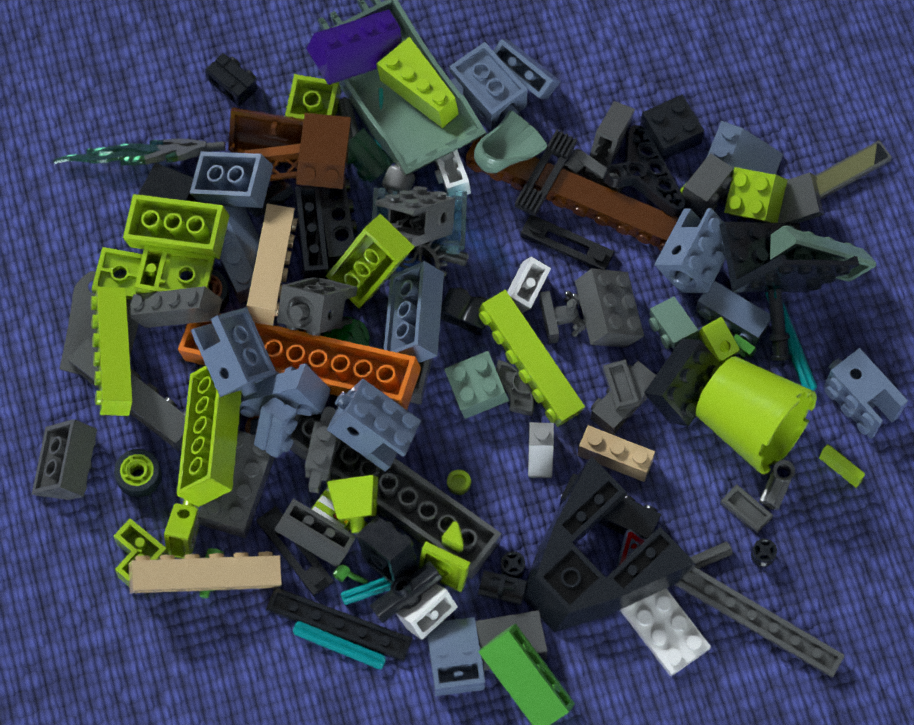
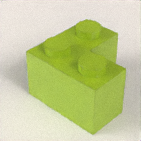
[113,518,169,587]

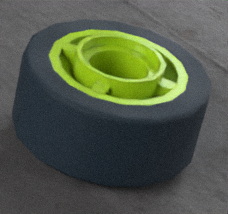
[114,449,162,498]

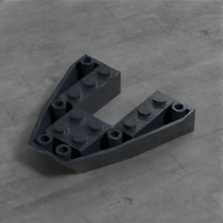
[523,456,696,632]

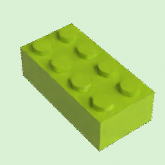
[123,194,230,259]
[326,214,415,309]

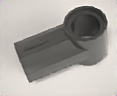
[759,460,795,511]

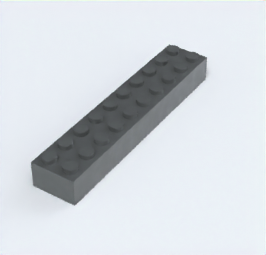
[290,408,502,579]

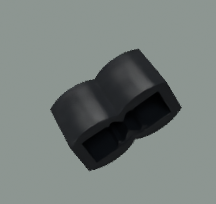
[440,287,488,335]

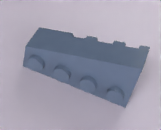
[240,363,331,418]

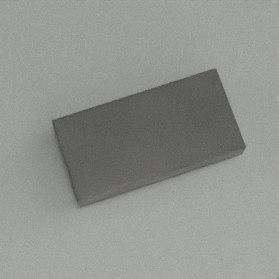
[602,359,640,411]
[720,484,773,535]

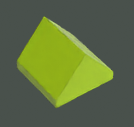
[442,521,464,552]

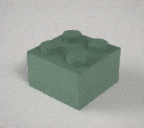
[444,351,509,419]

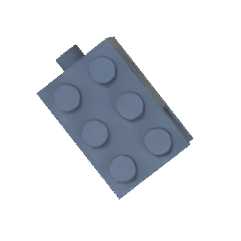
[449,42,528,131]
[654,208,726,293]
[191,307,276,397]
[823,348,908,439]
[327,379,421,472]

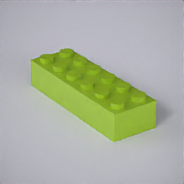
[177,366,242,507]

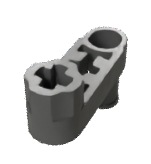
[562,149,637,193]

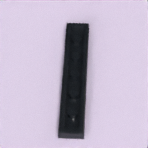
[266,587,413,663]

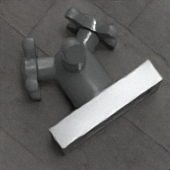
[539,291,586,344]

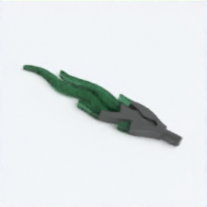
[53,138,226,166]

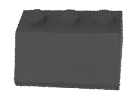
[32,419,97,500]

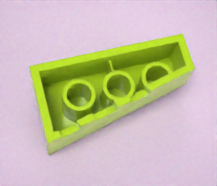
[377,37,459,128]

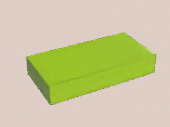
[819,444,865,488]

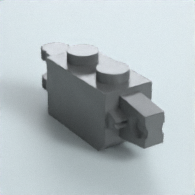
[305,407,339,493]

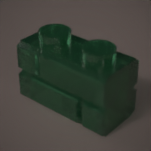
[347,128,394,183]

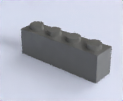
[128,286,223,328]

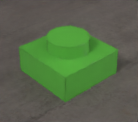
[733,334,757,358]

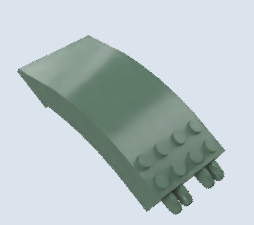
[318,0,486,176]

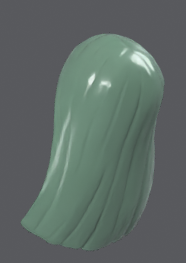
[474,111,547,173]

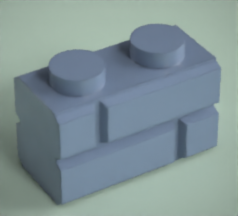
[254,398,297,457]

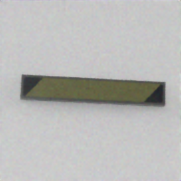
[815,140,892,199]

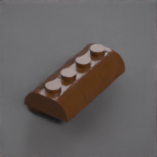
[228,107,304,163]

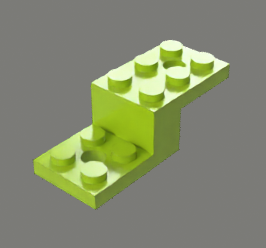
[91,244,215,300]

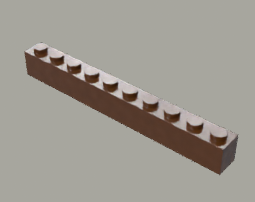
[466,135,679,251]

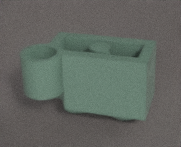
[648,297,700,350]

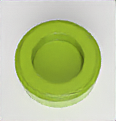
[447,470,471,495]

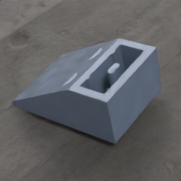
[427,617,485,696]

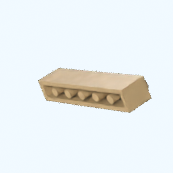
[247,204,298,326]
[129,552,281,593]

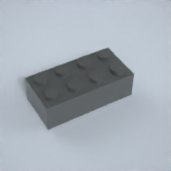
[198,431,275,538]

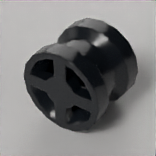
[751,538,777,568]
[501,551,525,579]

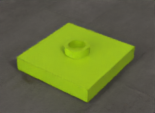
[418,542,470,592]

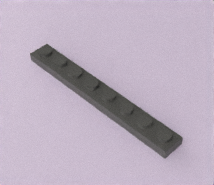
[674,567,845,678]

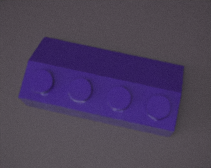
[306,9,402,85]

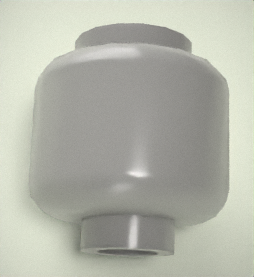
[382,164,415,195]

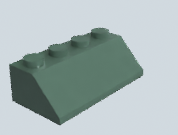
[770,226,876,282]

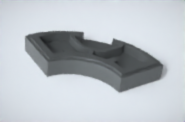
[496,360,534,416]

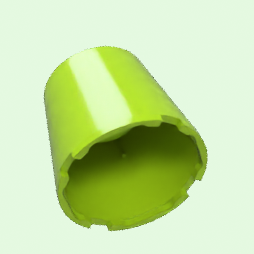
[696,356,817,474]

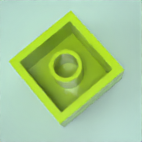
[724,167,788,223]

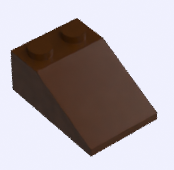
[296,113,351,189]

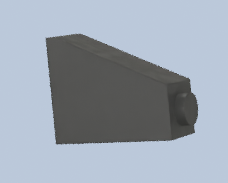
[590,101,635,168]

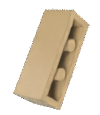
[577,425,655,482]

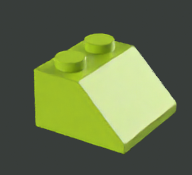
[285,74,341,119]

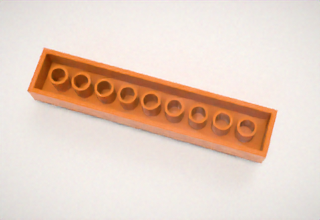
[178,313,421,410]

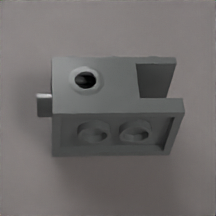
[375,186,455,246]
[277,277,357,336]

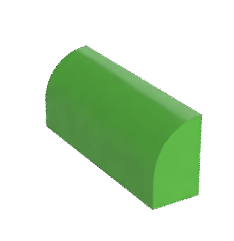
[479,623,575,725]

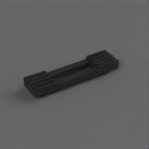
[515,129,577,216]
[520,214,614,270]
[256,506,334,597]

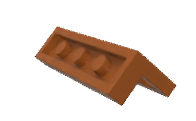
[245,144,300,181]

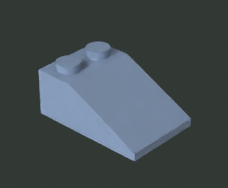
[706,121,783,177]

